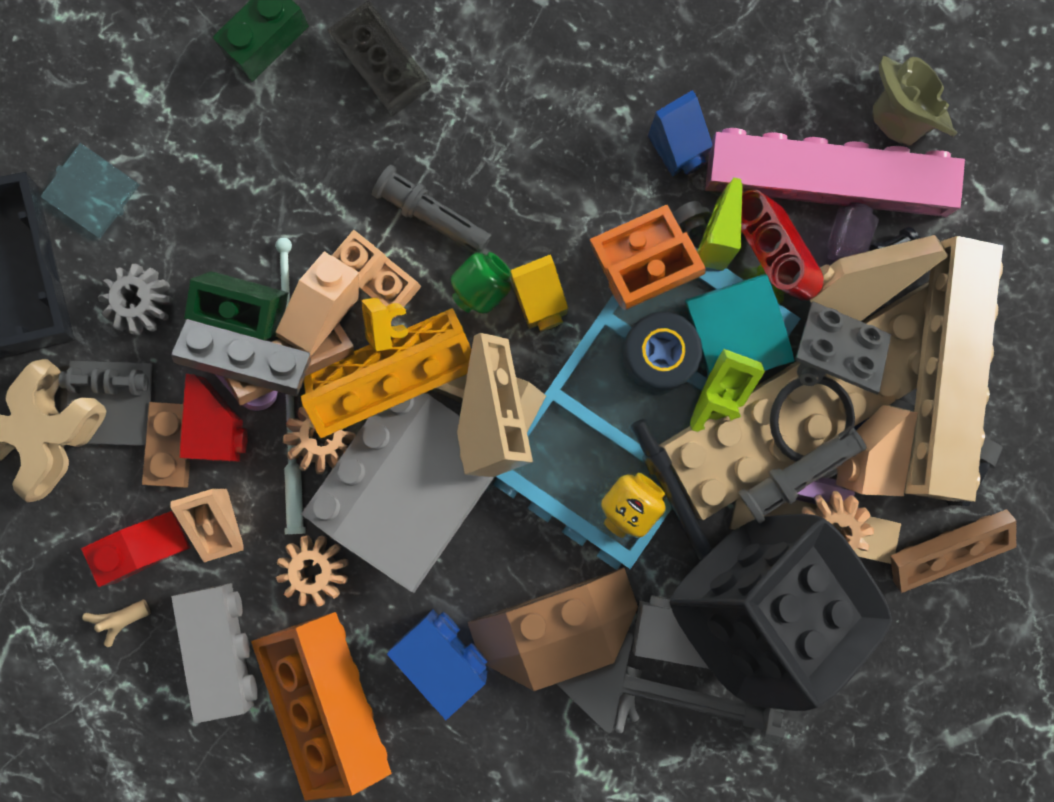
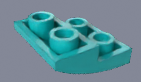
[684,274,795,377]

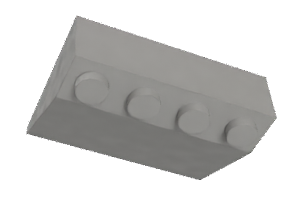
[301,392,494,593]

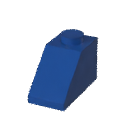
[648,90,713,177]

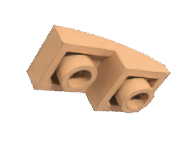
[332,230,421,318]

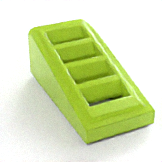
[697,177,742,271]

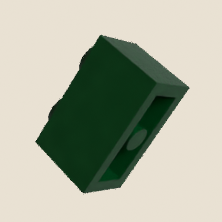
[212,0,309,82]
[184,271,289,340]

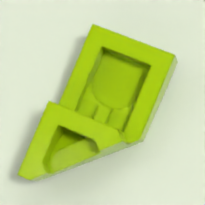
[690,349,765,432]

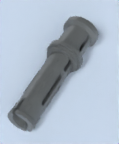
[371,165,492,254]
[738,425,867,525]

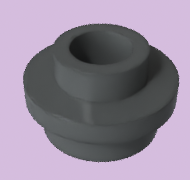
[673,201,712,238]

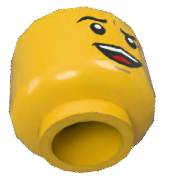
[601,473,666,538]

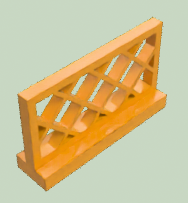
[301,308,472,439]

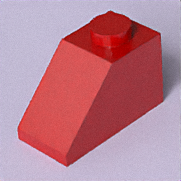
[179,374,248,462]
[81,511,191,587]

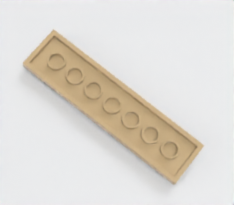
[659,281,929,520]

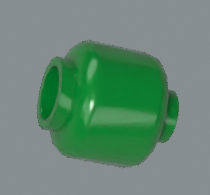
[451,252,512,314]

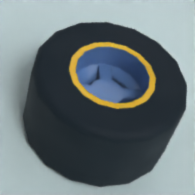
[622,312,702,391]

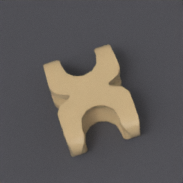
[0,359,106,502]

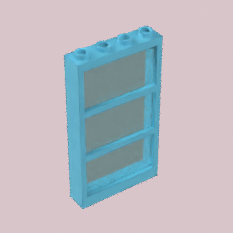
[493,247,801,570]

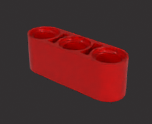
[741,190,824,301]

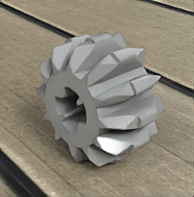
[98,264,174,335]

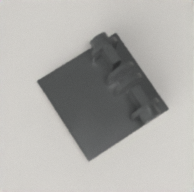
[795,301,891,395]
[59,361,153,446]

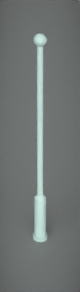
[275,237,306,534]

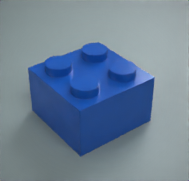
[387,609,488,720]

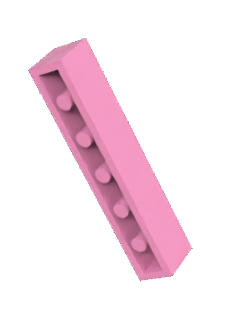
[705,128,965,217]

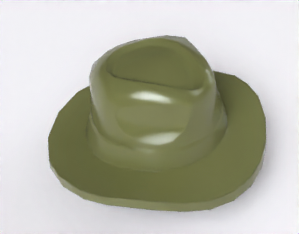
[872,56,958,146]

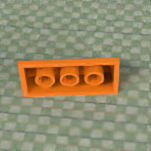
[251,612,392,801]

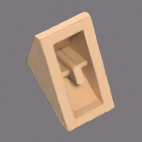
[171,489,244,562]

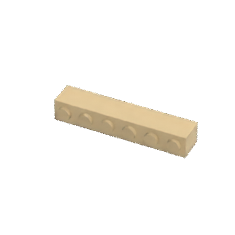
[905,236,1003,502]

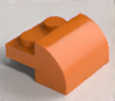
[590,205,706,310]

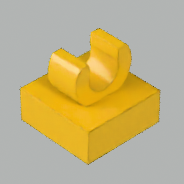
[361,297,408,352]

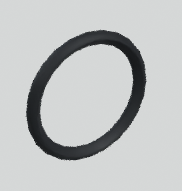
[769,376,855,462]

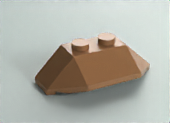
[468,567,638,691]

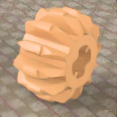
[283,406,356,474]
[802,491,874,551]
[276,535,349,607]

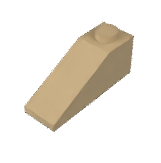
[810,235,948,321]
[457,333,533,477]

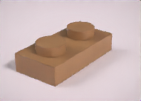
[142,402,190,488]

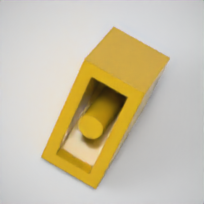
[510,254,568,332]

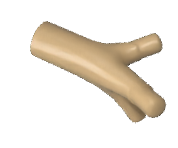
[82,599,151,647]

